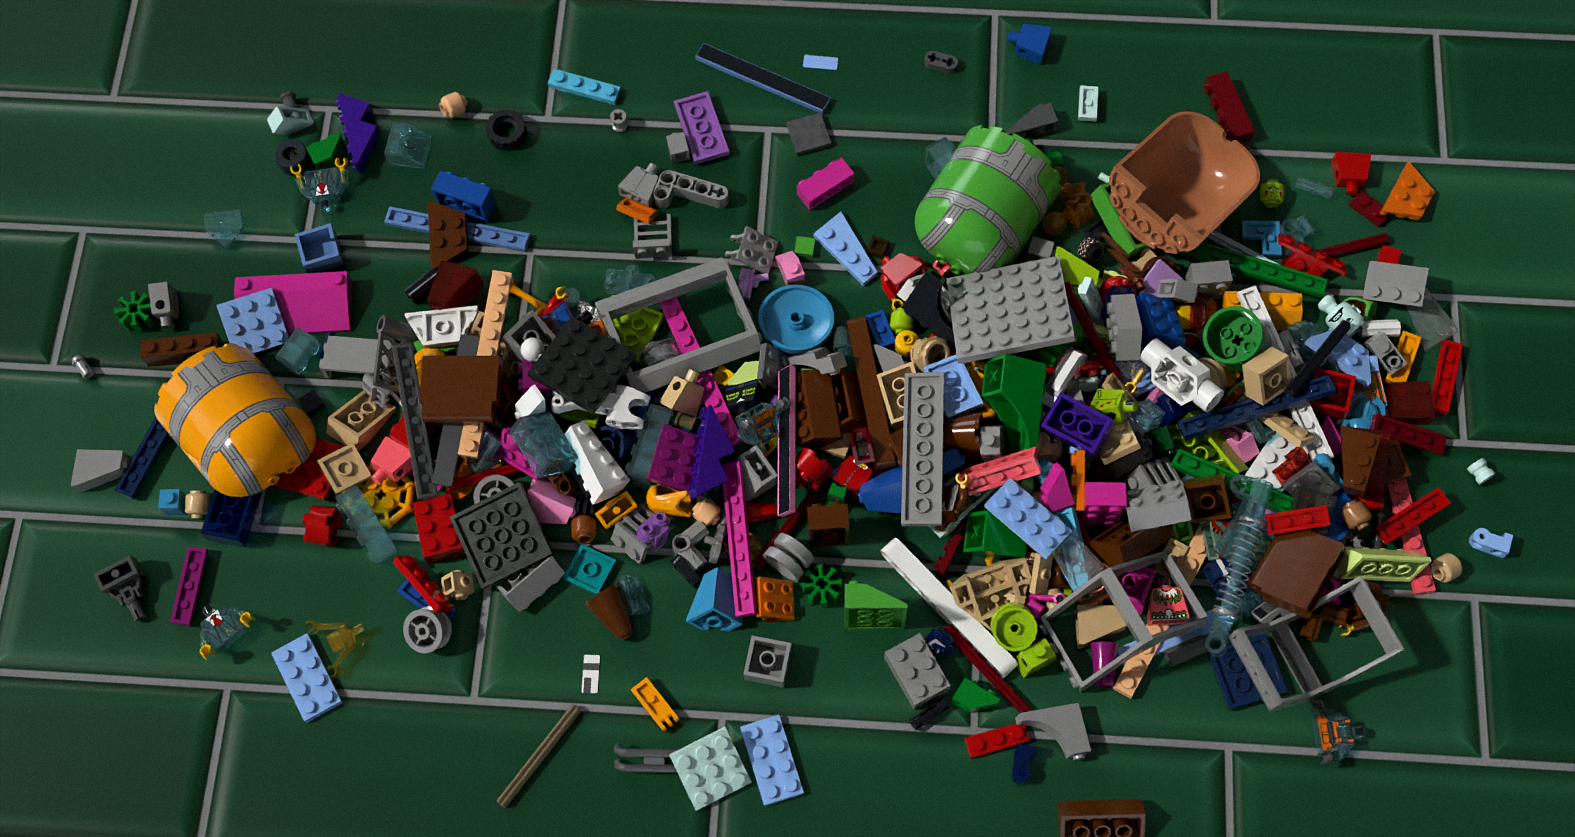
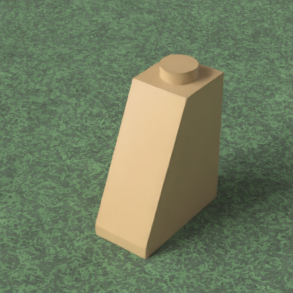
[1075,605,1127,649]

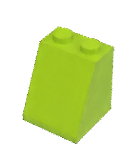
[1055,246,1102,302]

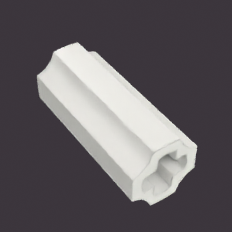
[1358,319,1401,338]

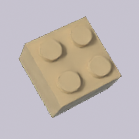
[1242,346,1291,405]

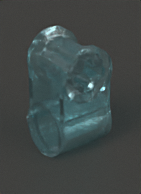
[1280,218,1305,257]

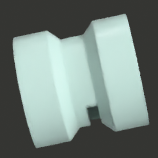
[1467,458,1496,485]

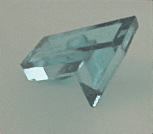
[466,431,502,473]

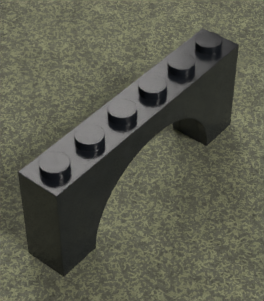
[901,268,1010,363]

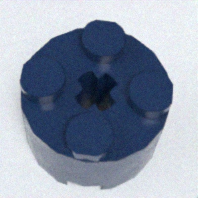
[594,425,636,463]

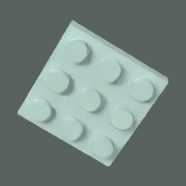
[669,727,751,811]

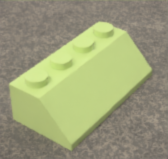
[1338,547,1432,582]

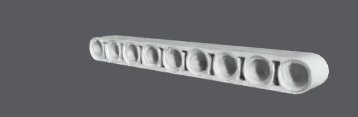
[880,538,1018,679]

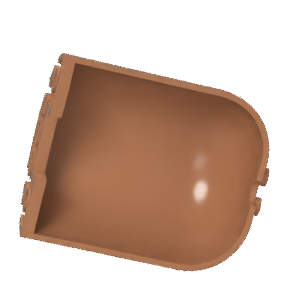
[1109,111,1260,254]

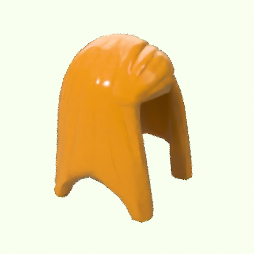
[646,484,693,517]

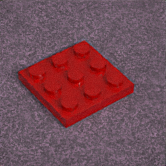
[274,438,345,501]

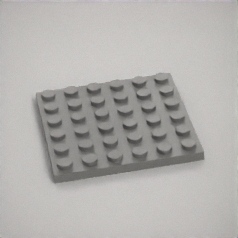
[946,256,1075,364]

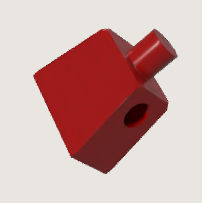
[1331,152,1371,196]

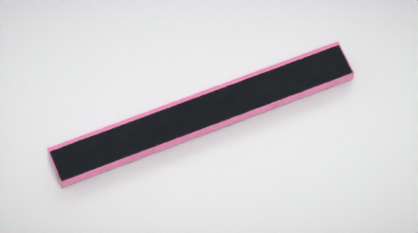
[778,365,796,517]

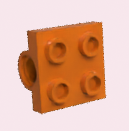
[755,577,795,623]

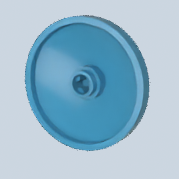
[758,285,834,354]

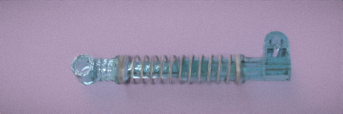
[1205,475,1273,657]

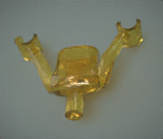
[305,620,365,679]

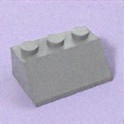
[1363,261,1429,307]
[493,555,565,613]

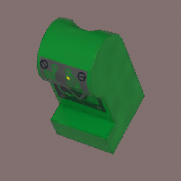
[827,482,849,505]

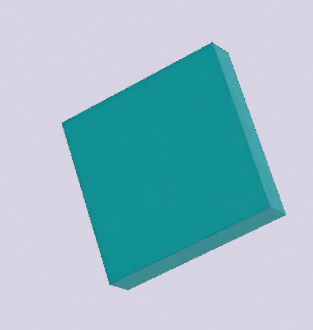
[563,544,617,595]

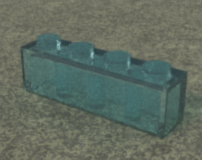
[335,485,400,565]

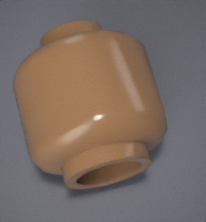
[1341,500,1372,531]

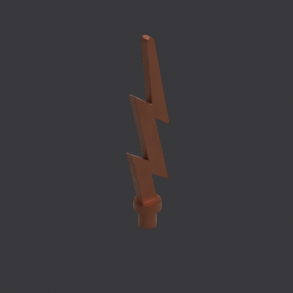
[1101,231,1146,291]

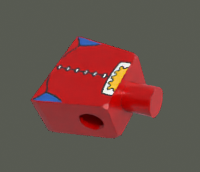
[829,453,873,503]

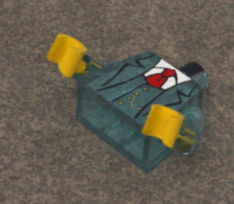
[290,158,349,212]
[200,604,256,660]

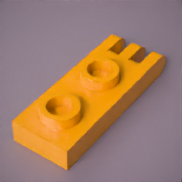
[630,677,680,732]

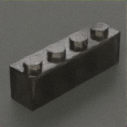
[1070,430,1154,483]

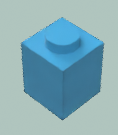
[158,489,186,515]

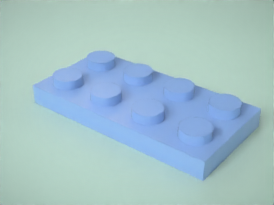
[984,478,1072,560]
[271,633,343,723]
[740,715,804,807]

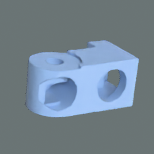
[1469,528,1513,558]

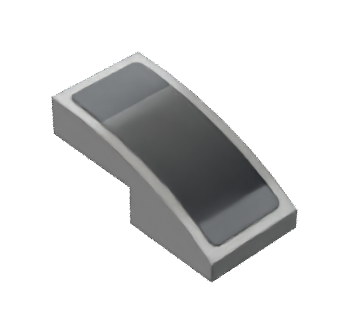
[1250,602,1290,624]

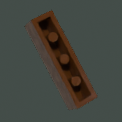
[141,332,223,367]

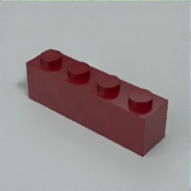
[1203,71,1255,143]

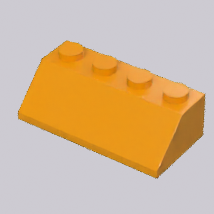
[1221,291,1303,337]

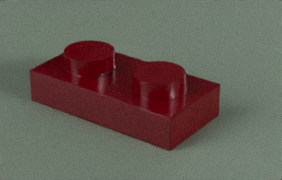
[1348,190,1390,227]

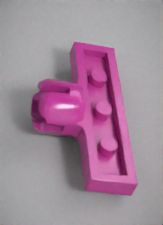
[482,425,543,480]

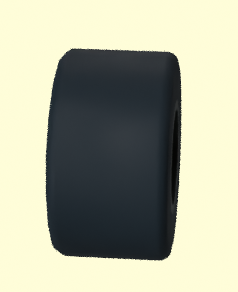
[274,139,311,176]

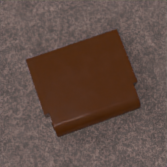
[419,356,504,423]
[1246,529,1346,619]

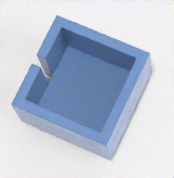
[295,223,345,273]

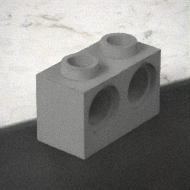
[1157,279,1198,303]

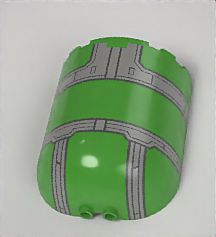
[915,125,1062,276]

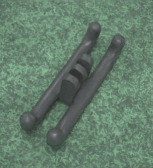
[614,743,679,773]

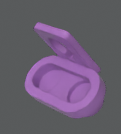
[636,512,670,553]

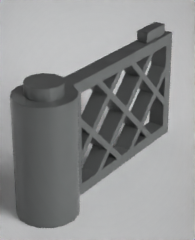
[373,315,418,393]

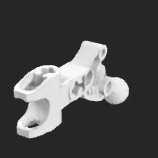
[520,338,650,429]

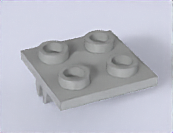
[725,226,778,274]

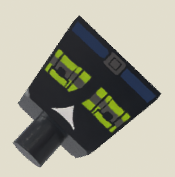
[724,379,764,421]

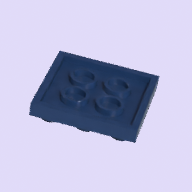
[1207,634,1288,710]

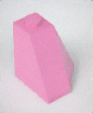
[526,475,576,524]

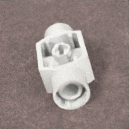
[1140,338,1224,413]

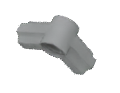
[672,520,709,572]

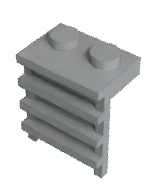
[633,214,672,259]
[1125,456,1184,489]
[610,502,675,564]

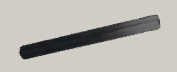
[1285,320,1351,397]

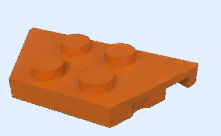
[1379,162,1435,220]

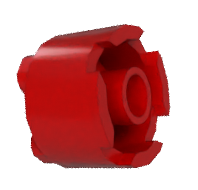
[795,447,833,493]
[303,505,342,546]

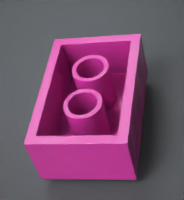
[1078,482,1127,527]

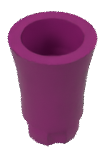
[1090,642,1119,687]

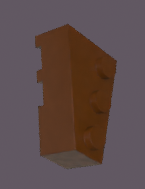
[1340,426,1381,498]

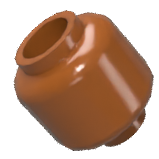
[571,514,597,544]

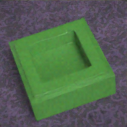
[794,236,815,258]

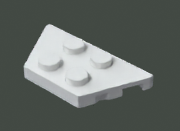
[405,305,479,348]

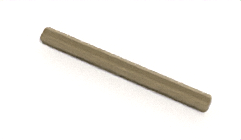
[497,704,581,808]

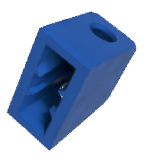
[1007,24,1052,65]

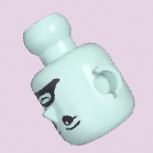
[1318,295,1364,338]

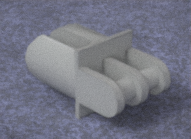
[362,374,390,408]

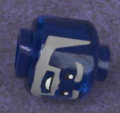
[924,627,955,658]

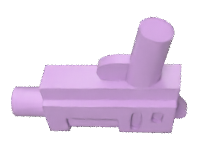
[738,268,769,303]

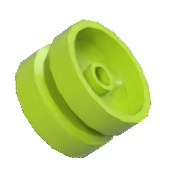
[990,602,1038,651]

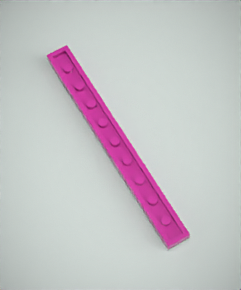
[659,297,743,446]

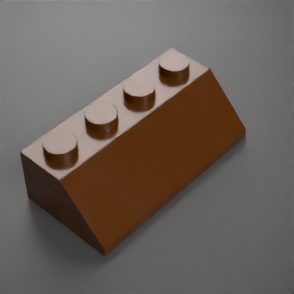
[795,370,843,451]
[1089,517,1175,566]
[1057,799,1146,837]

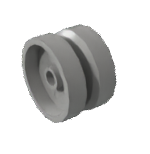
[763,533,814,582]

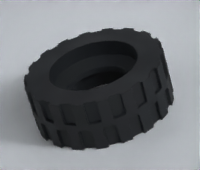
[485,109,527,151]

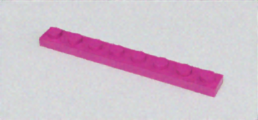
[721,461,757,618]

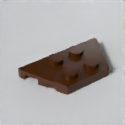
[427,201,468,270]

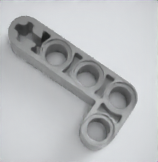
[653,170,729,209]

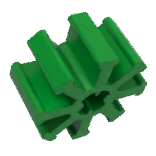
[114,291,155,333]
[1036,342,1073,368]
[802,564,842,608]

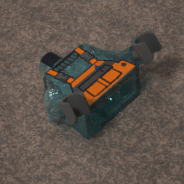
[735,397,791,452]
[1310,700,1364,765]

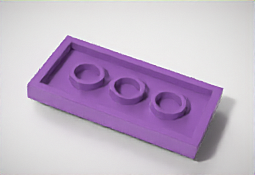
[674,91,730,165]

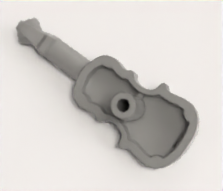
[704,501,727,564]

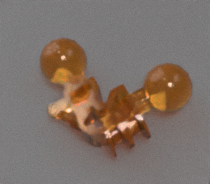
[1043,166,1094,235]

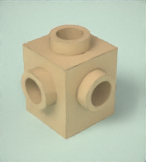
[441,570,475,600]

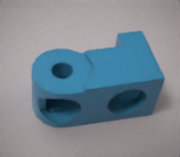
[1313,453,1343,488]

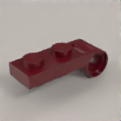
[935,522,967,578]

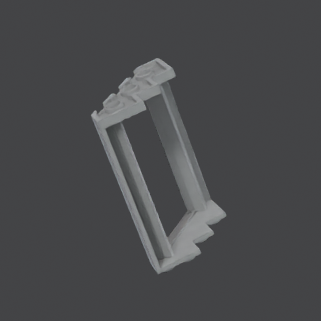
[594,257,763,393]

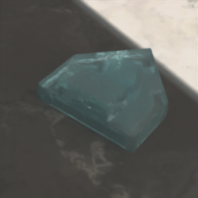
[203,209,244,248]

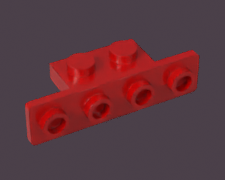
[1278,233,1347,277]

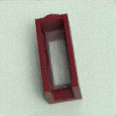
[849,426,875,465]

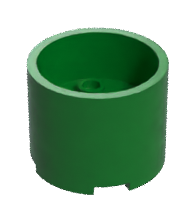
[1203,306,1272,374]

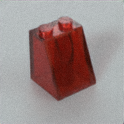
[427,260,483,310]

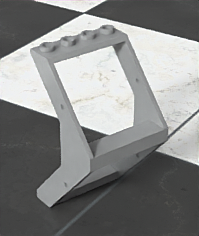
[1039,550,1210,693]
[1228,576,1404,712]

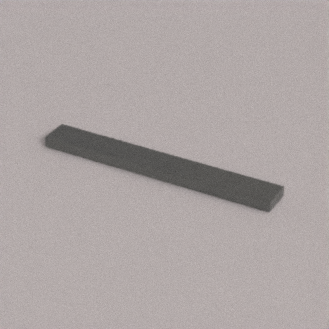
[432,334,480,487]
[392,342,438,500]

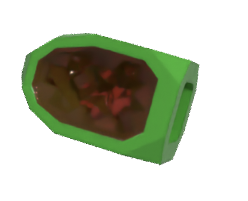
[1343,296,1377,320]

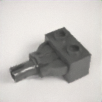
[93,555,147,622]

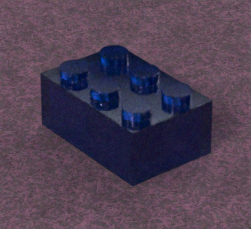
[200,489,262,547]

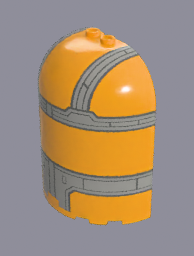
[154,343,316,497]

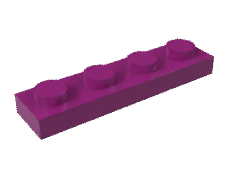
[170,547,209,627]

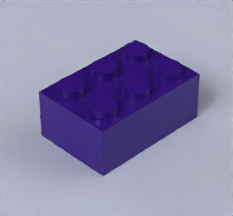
[1041,392,1115,459]

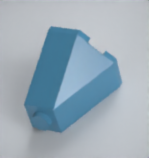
[686,567,743,631]

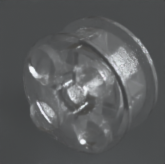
[639,338,683,367]

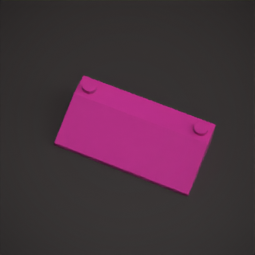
[234,271,352,335]

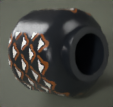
[1077,237,1105,264]

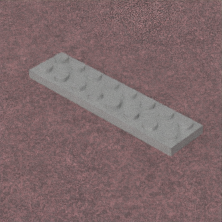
[901,372,945,526]

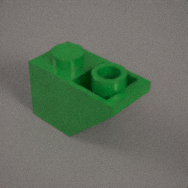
[306,132,345,172]
[951,678,1000,713]

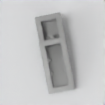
[787,347,847,375]

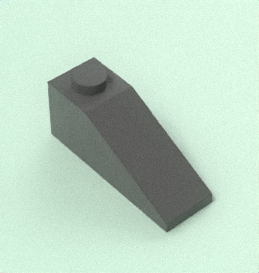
[1005,103,1058,139]

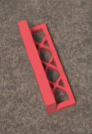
[961,446,1042,496]

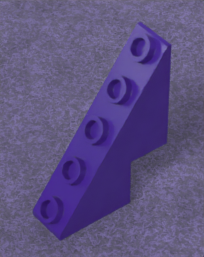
[336,93,380,174]
[688,405,734,499]

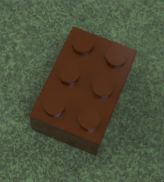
[807,502,850,548]

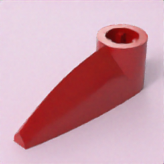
[746,501,780,524]

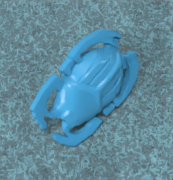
[1342,393,1386,433]

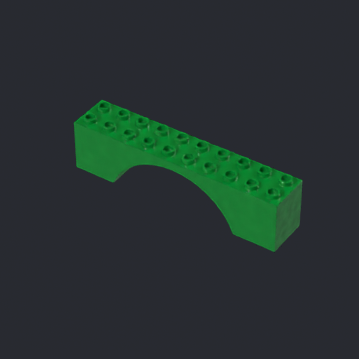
[963,354,1047,560]

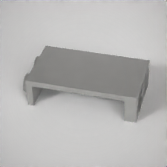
[319,336,395,382]

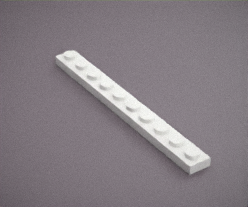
[1237,286,1334,462]

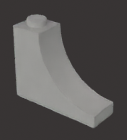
[1015,703,1091,761]

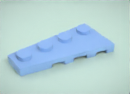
[813,212,877,286]

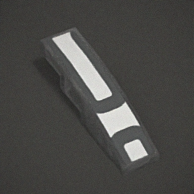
[1040,346,1088,424]

